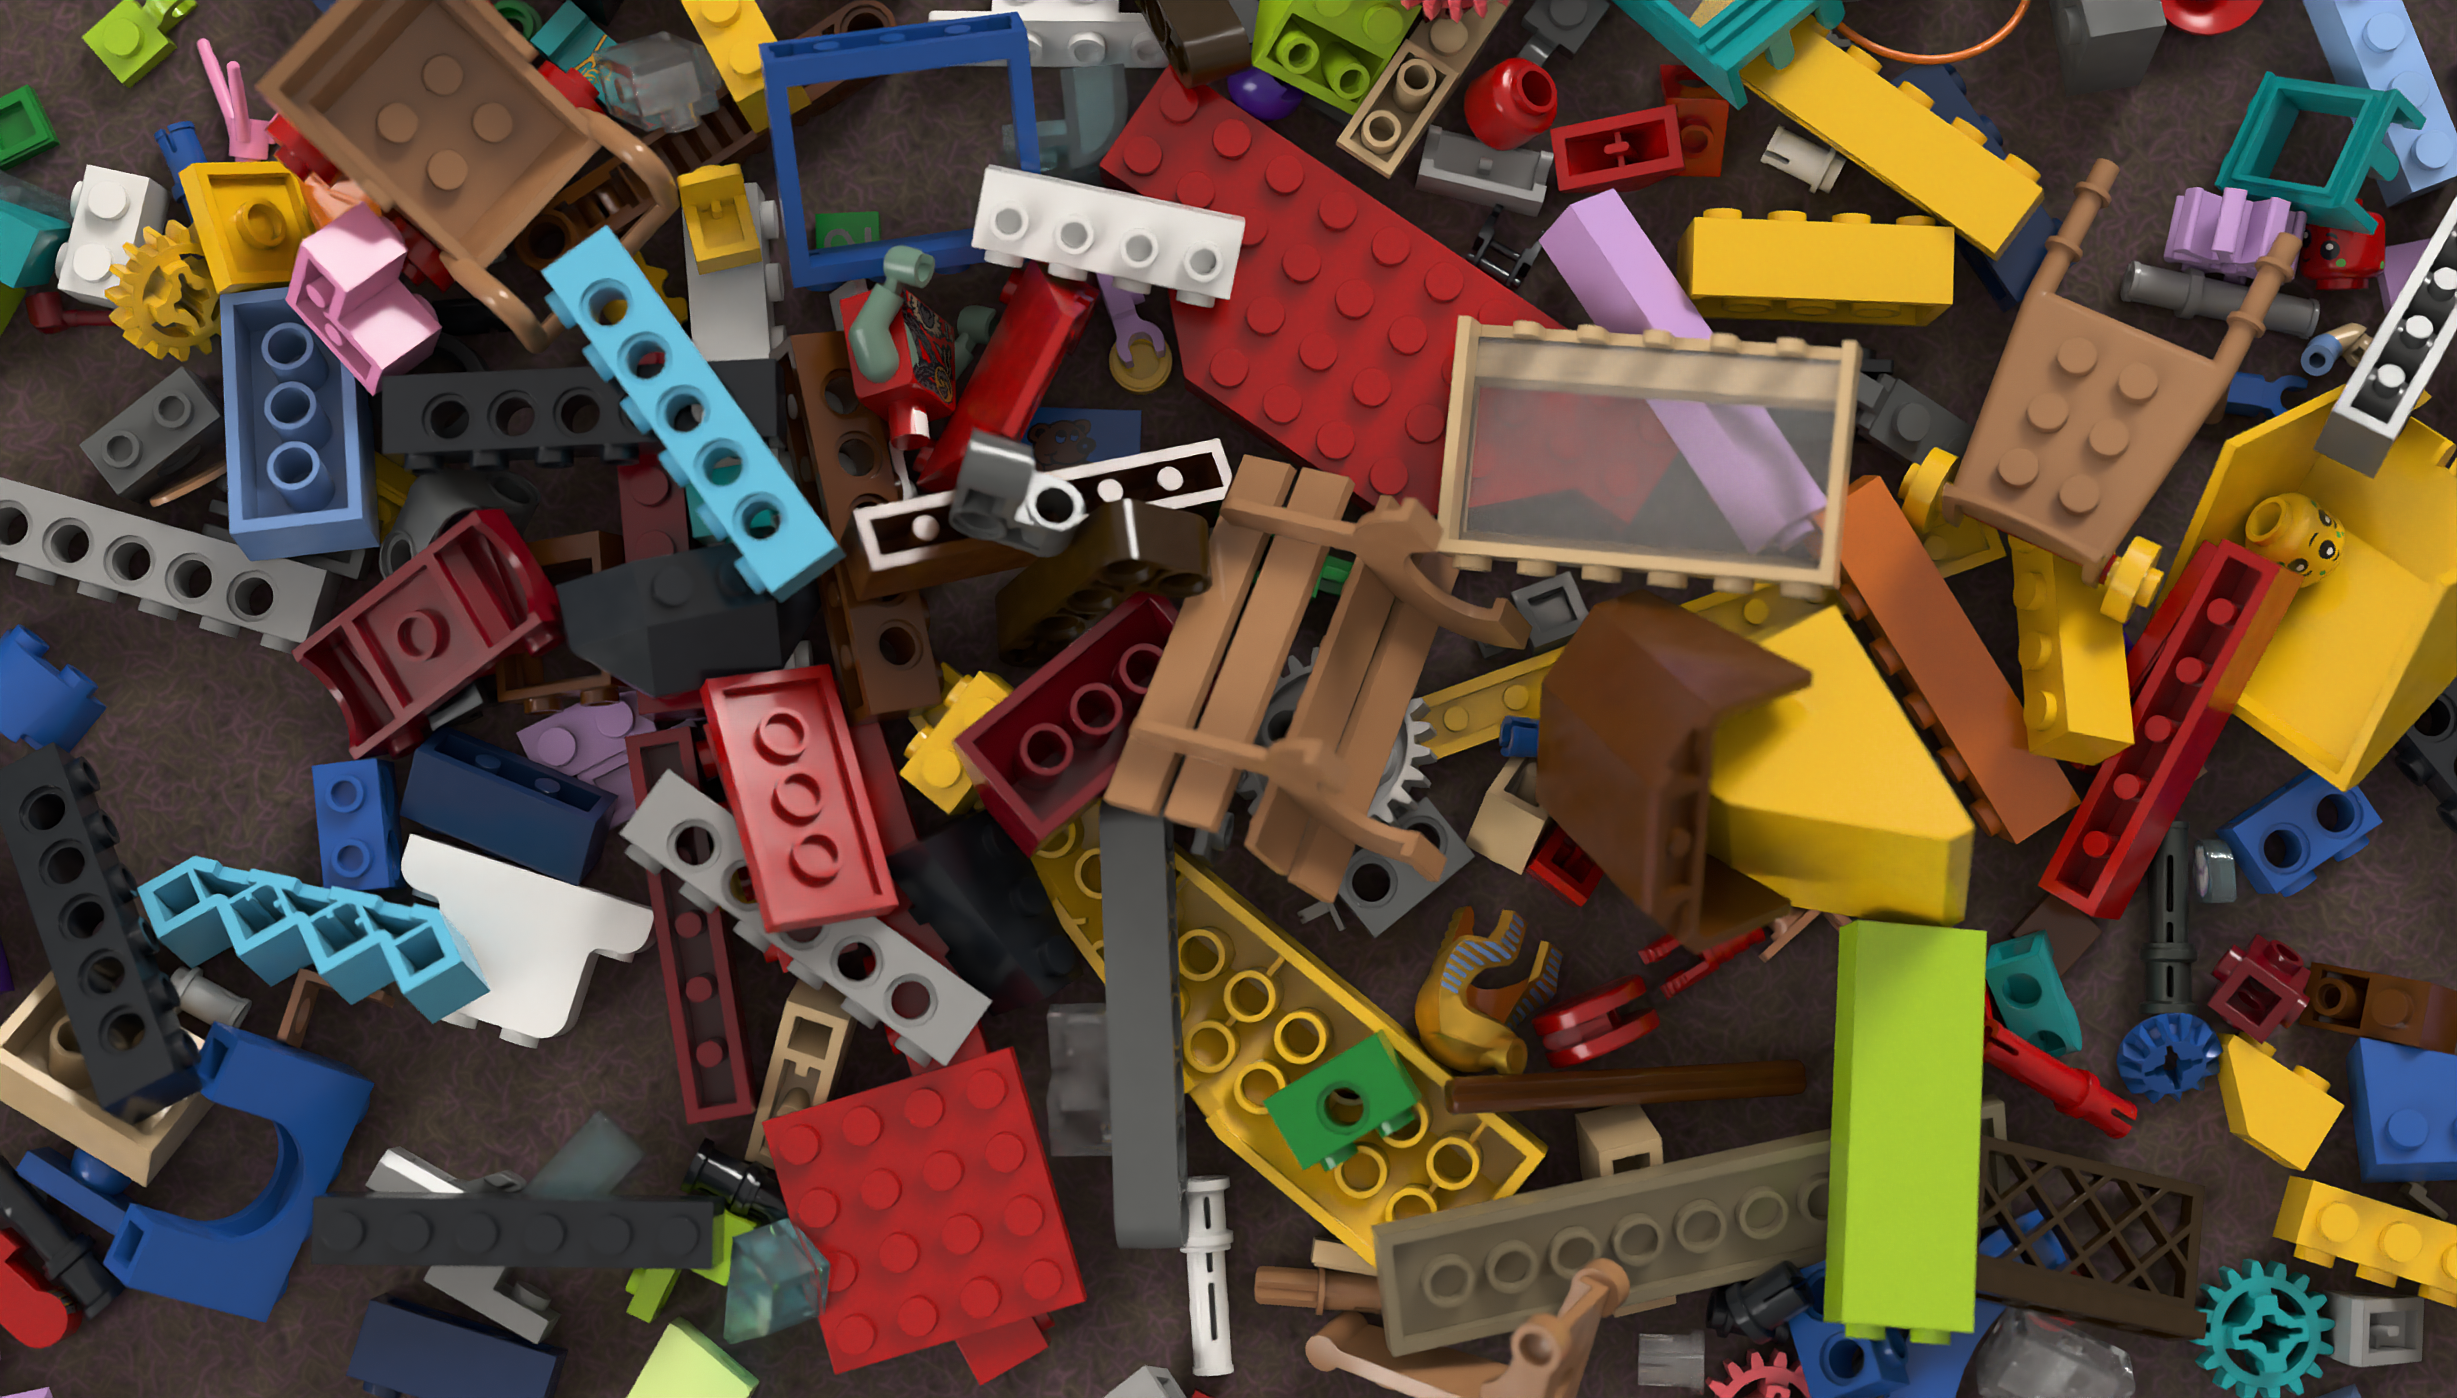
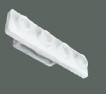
[928,0,1170,68]

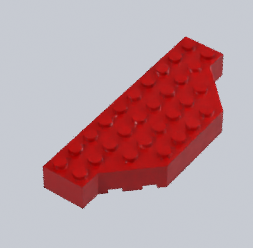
[1099,63,1680,533]

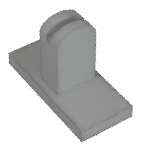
[1297,901,1347,931]

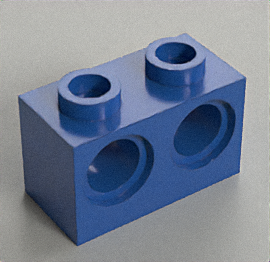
[312,758,407,893]
[2215,767,2383,897]
[1788,1260,1911,1398]

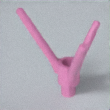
[197,39,278,162]

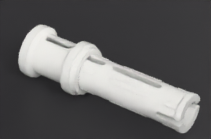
[1180,1175,1234,1376]

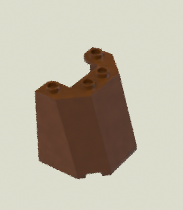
[1535,588,1813,954]

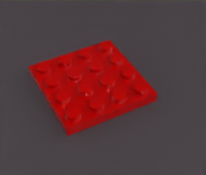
[761,1046,1088,1375]

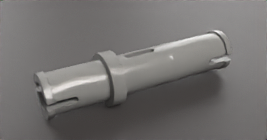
[2121,260,2320,340]

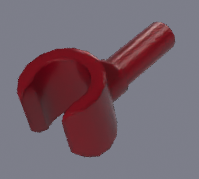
[25,292,118,335]

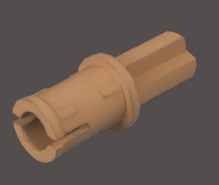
[1254,1266,1382,1315]

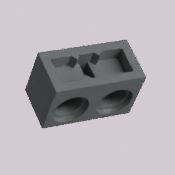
[1337,797,1475,938]

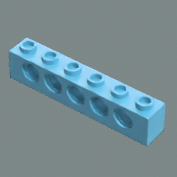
[541,225,846,602]

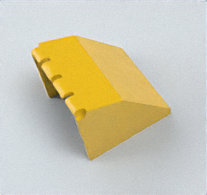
[2145,384,2457,792]
[1705,605,1974,928]

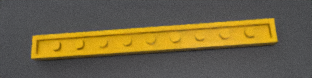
[1419,513,2007,766]

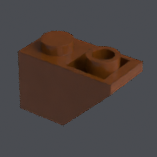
[2299,962,2457,1055]

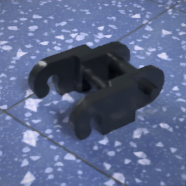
[1465,203,1547,289]

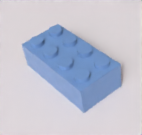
[220,287,380,562]

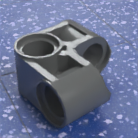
[949,429,1085,557]
[379,467,541,579]

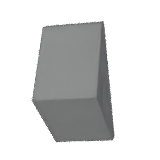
[2321,1290,2424,1367]

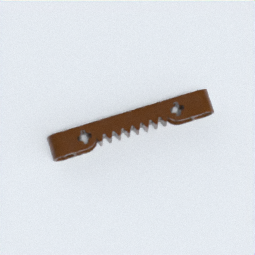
[514,0,897,281]

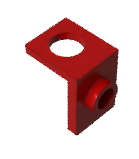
[1659,65,1730,177]

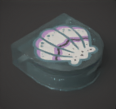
[2191,838,2237,904]

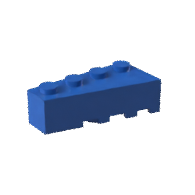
[2345,1037,2457,1183]

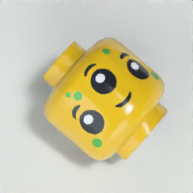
[2245,492,2345,587]

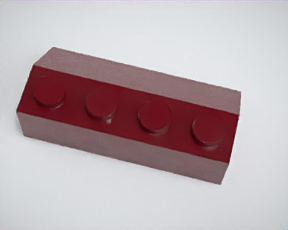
[951,591,1224,859]

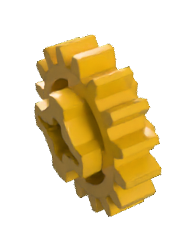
[105,220,230,362]

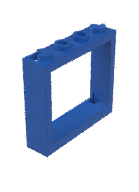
[758,11,1041,292]

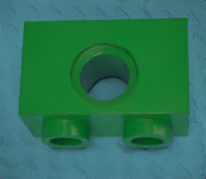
[1263,1029,1423,1172]

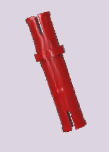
[1983,1019,2138,1139]

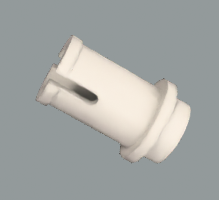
[1760,125,1846,194]
[170,966,252,1029]

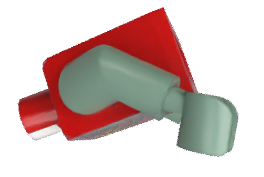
[839,245,1000,450]

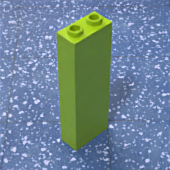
[1823,920,1987,1345]

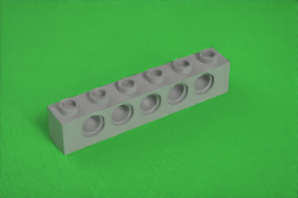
[0,477,343,655]
[620,769,992,1068]

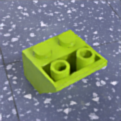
[1251,0,1422,116]

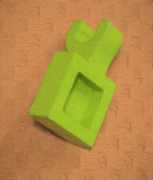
[82,0,199,88]

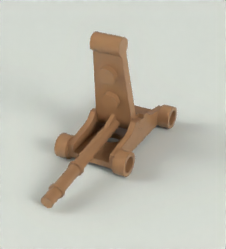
[1305,1258,1630,1398]

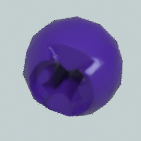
[1227,45,1306,123]

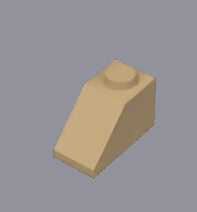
[1465,757,1554,875]

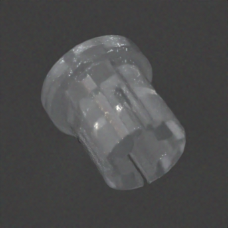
[1638,1328,1705,1395]

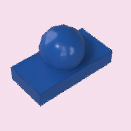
[16,1146,143,1236]

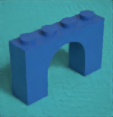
[103,1021,375,1323]

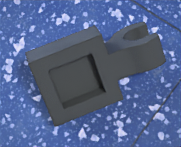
[1516,0,1611,68]
[1477,571,1589,661]

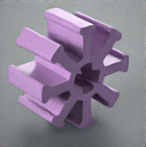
[2163,187,2308,286]

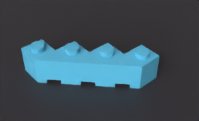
[137,856,491,1024]

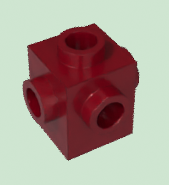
[2207,933,2311,1044]

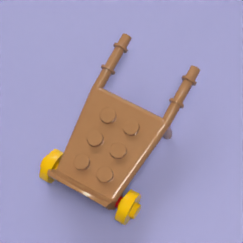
[1898,158,2303,624]

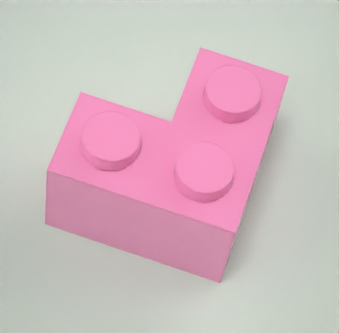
[285,201,442,396]

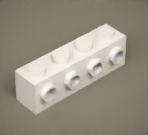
[971,164,1245,307]

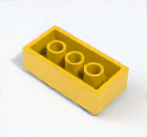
[1676,208,1955,327]

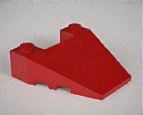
[912,259,1101,495]

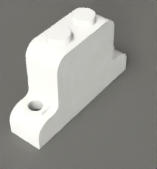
[401,834,657,1048]

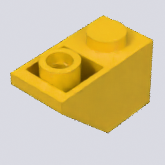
[2216,1031,2345,1171]

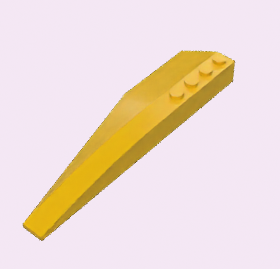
[908,662,1549,1270]

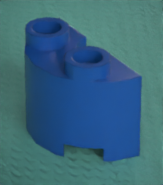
[0,624,107,753]

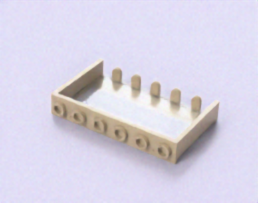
[1436,315,1863,600]

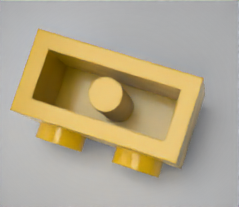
[899,671,1015,815]

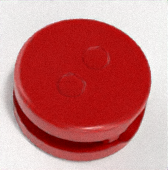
[1531,974,1661,1069]

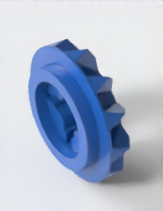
[2116,1013,2223,1104]

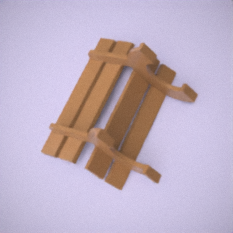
[1104,454,1533,903]

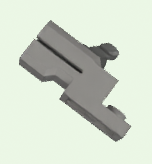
[365,1146,561,1344]

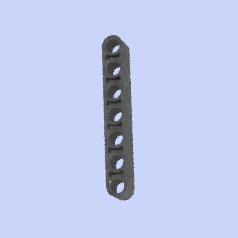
[1099,795,1189,1249]

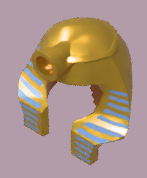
[1415,906,1563,1075]

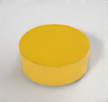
[1109,339,1173,395]

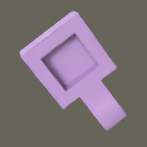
[1094,272,1166,369]

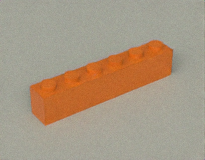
[1803,475,2082,844]

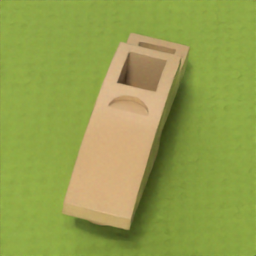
[1336,0,1514,179]

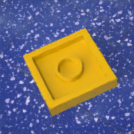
[178,161,318,294]

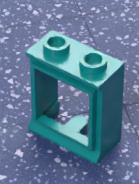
[2214,71,2426,235]

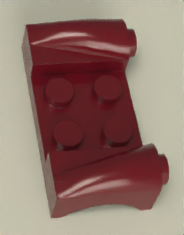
[291,509,565,761]

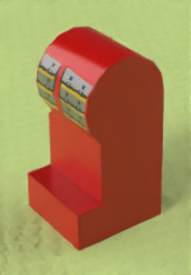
[0,1227,83,1349]

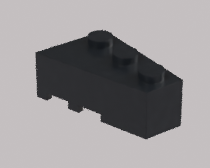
[885,807,1084,1017]

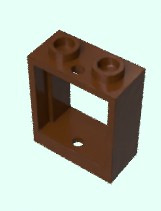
[495,530,636,715]

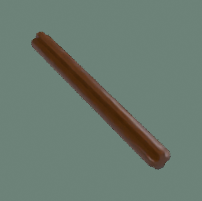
[1444,1059,1807,1115]

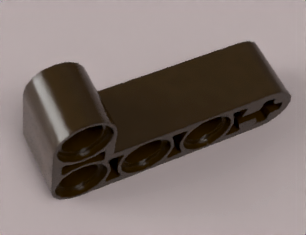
[1134,0,1252,89]
[995,499,1213,667]

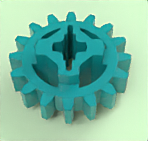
[2188,1258,2335,1398]

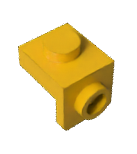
[676,163,762,275]

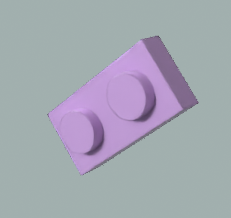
[516,690,660,778]

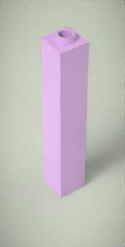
[1538,188,1827,555]

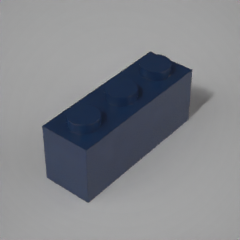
[399,727,619,886]
[346,1293,569,1398]

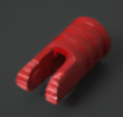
[1637,927,1766,1001]

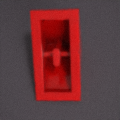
[1550,104,1686,193]
[1524,822,1605,907]

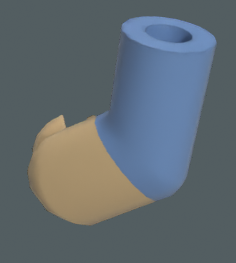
[2301,322,2374,376]

